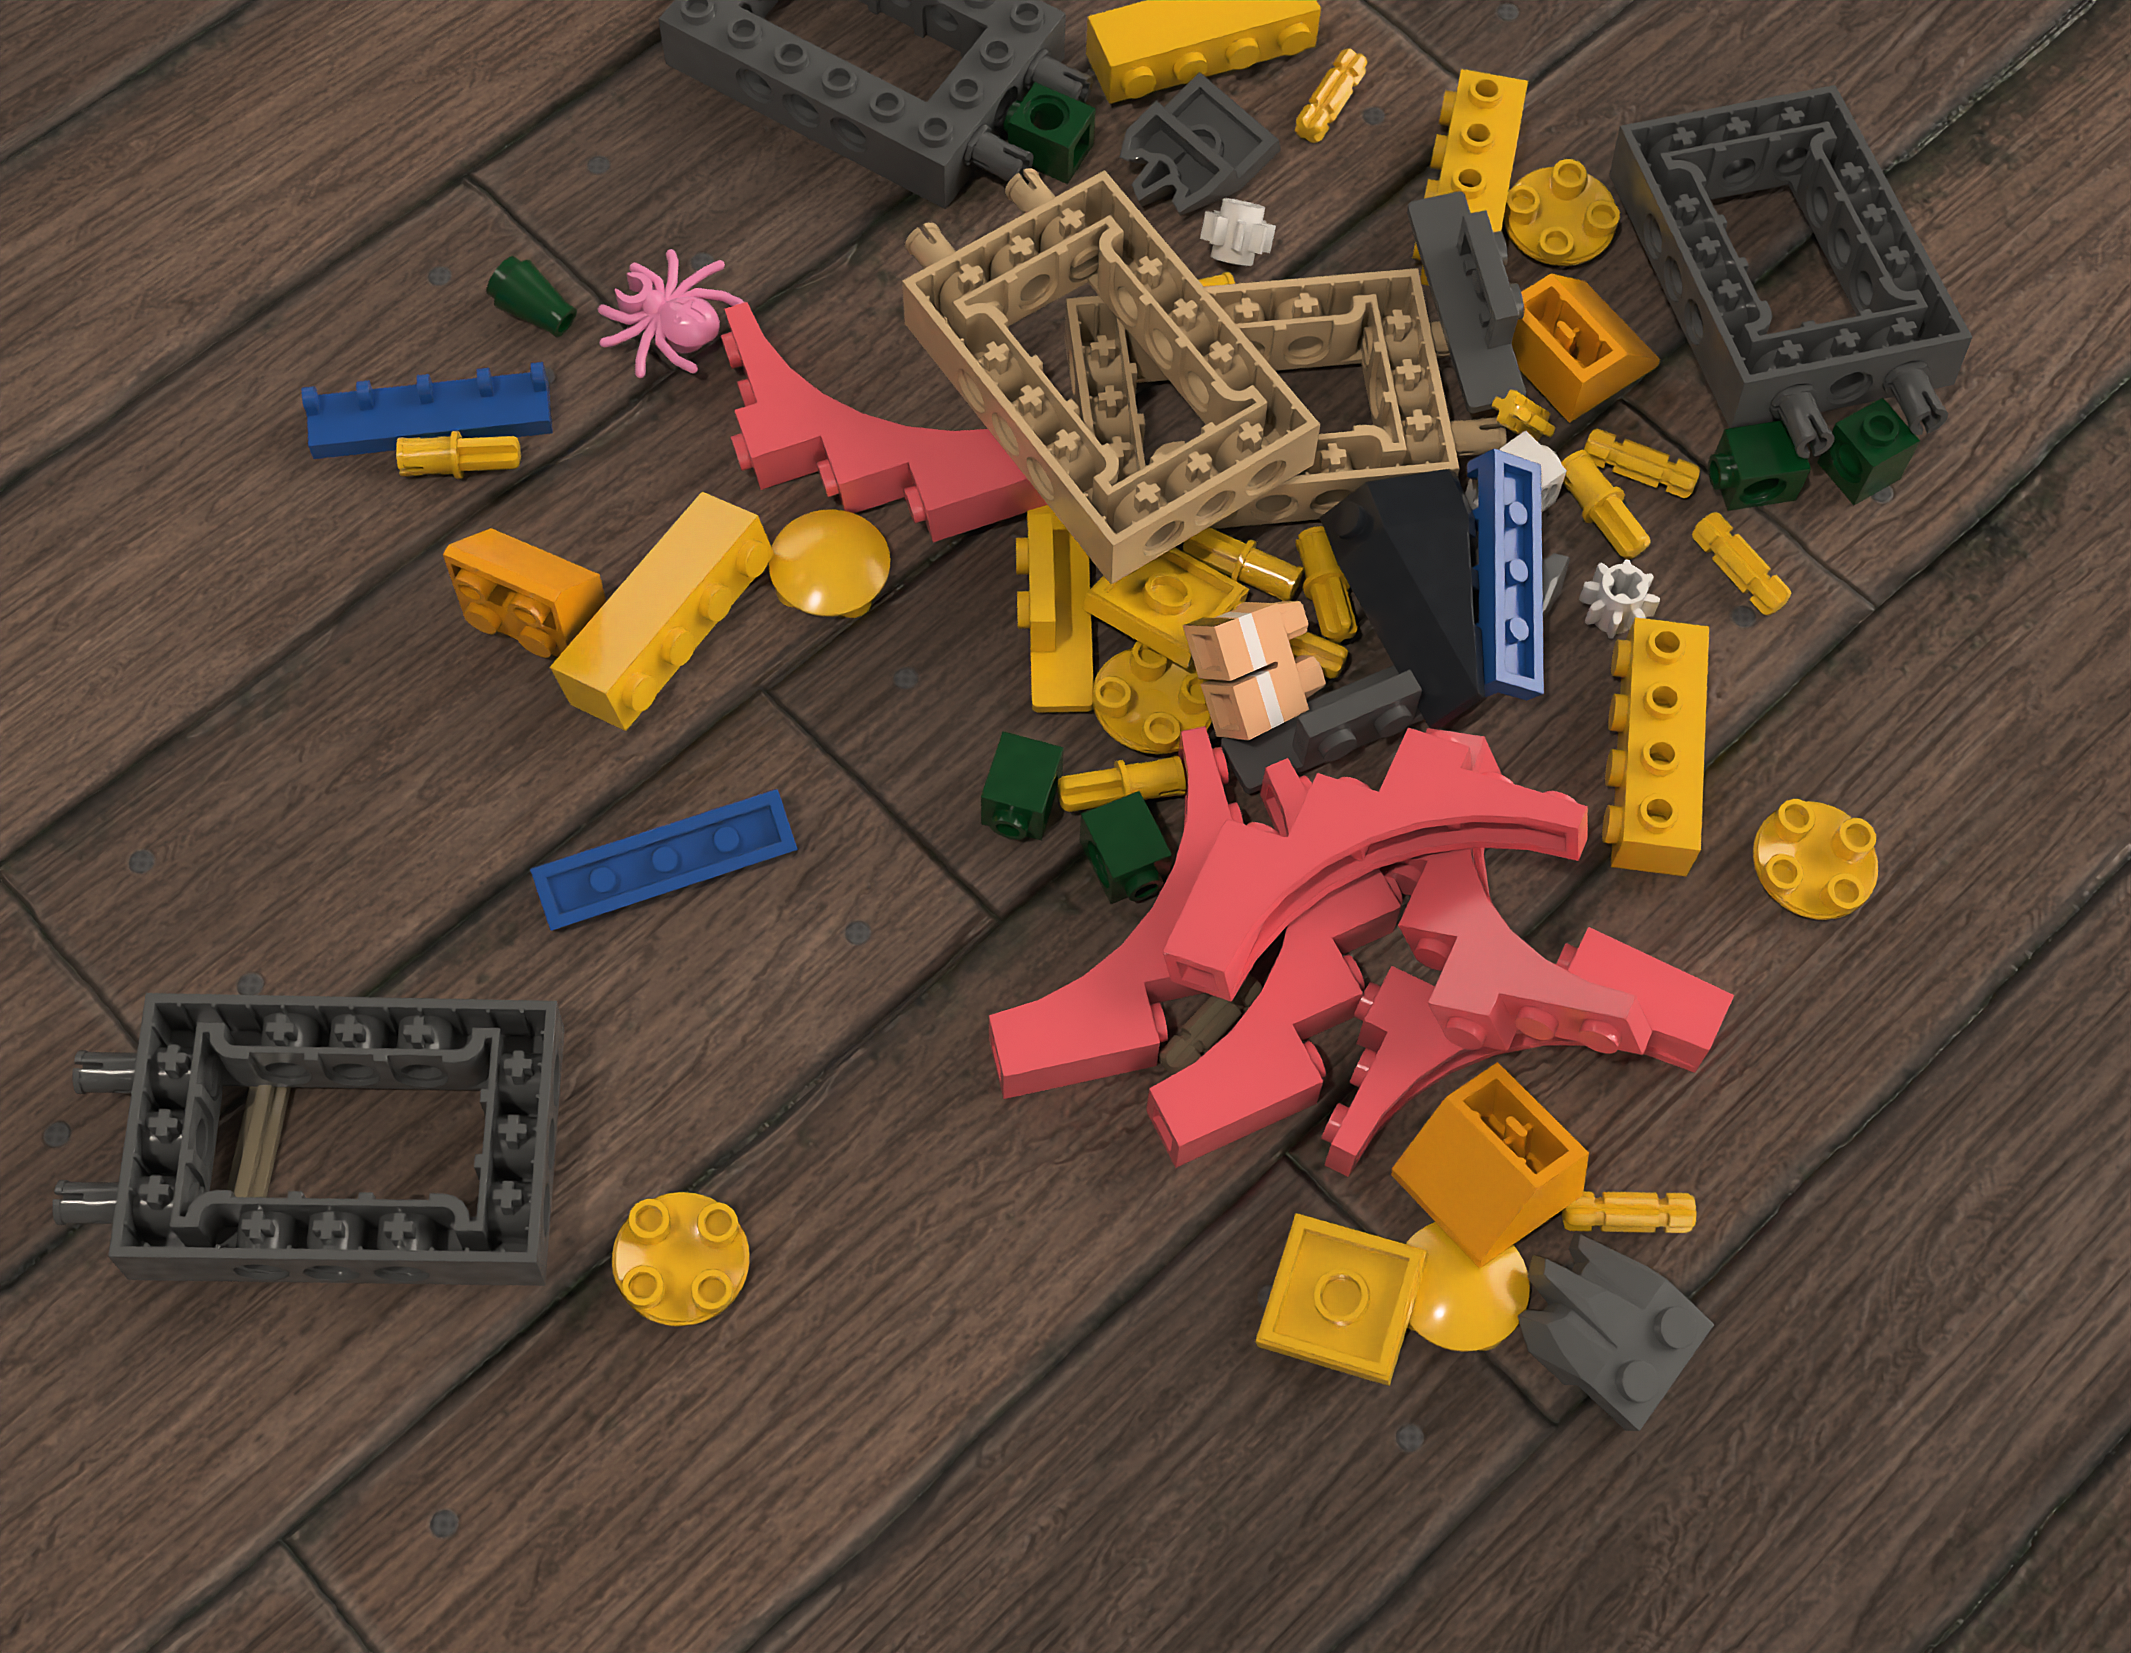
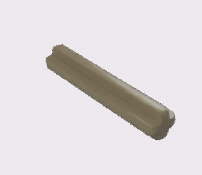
[226,1085,291,1198]

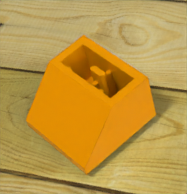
[1511,274,1661,423]
[443,528,606,658]
[1391,1062,1589,1268]

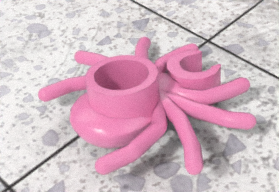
[598,249,744,378]

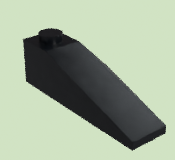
[1320,469,1485,730]

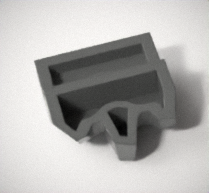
[1120,72,1281,216]
[1517,1233,1715,1431]

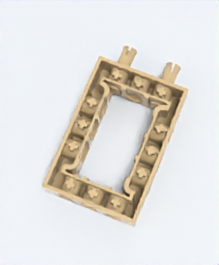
[902,168,1320,584]
[1065,268,1506,529]

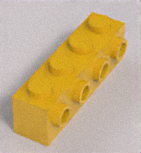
[1086,0,1321,104]
[1412,69,1528,286]
[550,492,774,731]
[1602,617,1709,877]

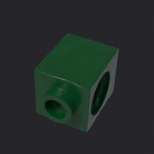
[1004,82,1096,185]
[1817,397,1920,505]
[1708,420,1811,511]
[981,731,1064,841]
[1079,791,1172,904]

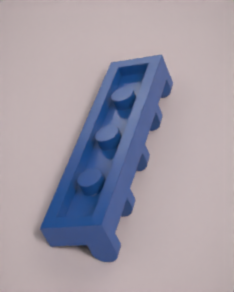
[301,362,553,459]
[1467,448,1544,701]
[530,789,798,931]

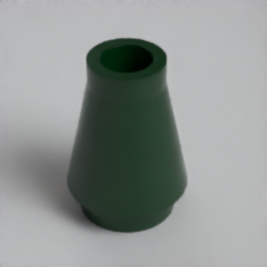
[486,256,577,338]

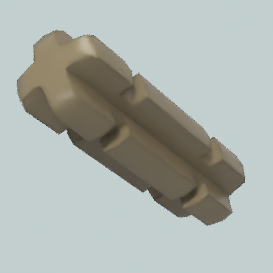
[1159,973,1263,1075]

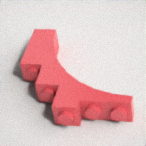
[720,302,1048,542]
[989,726,1244,1099]
[1163,728,1588,1002]
[1379,728,1652,1055]
[1146,758,1403,1168]
[1321,927,1734,1177]

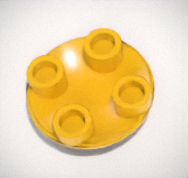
[1504,159,1620,266]
[768,509,890,618]
[1092,641,1212,754]
[1753,799,1878,920]
[612,1192,749,1326]
[1406,1222,1530,1352]

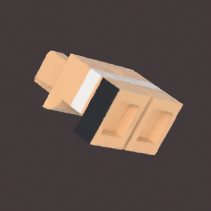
[1183,601,1326,740]

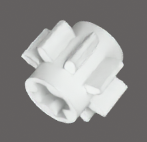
[1200,198,1276,266]
[1579,560,1660,639]

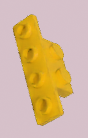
[1016,505,1094,713]

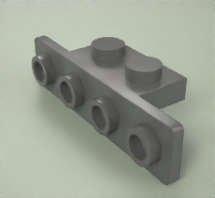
[1407,191,1526,413]
[1220,665,1424,794]

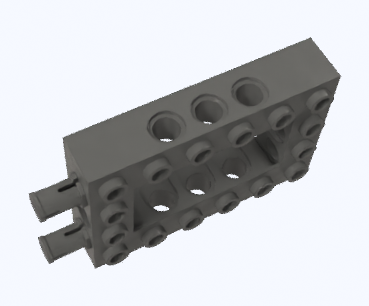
[659,0,1093,209]
[1609,85,1973,458]
[52,993,565,1286]

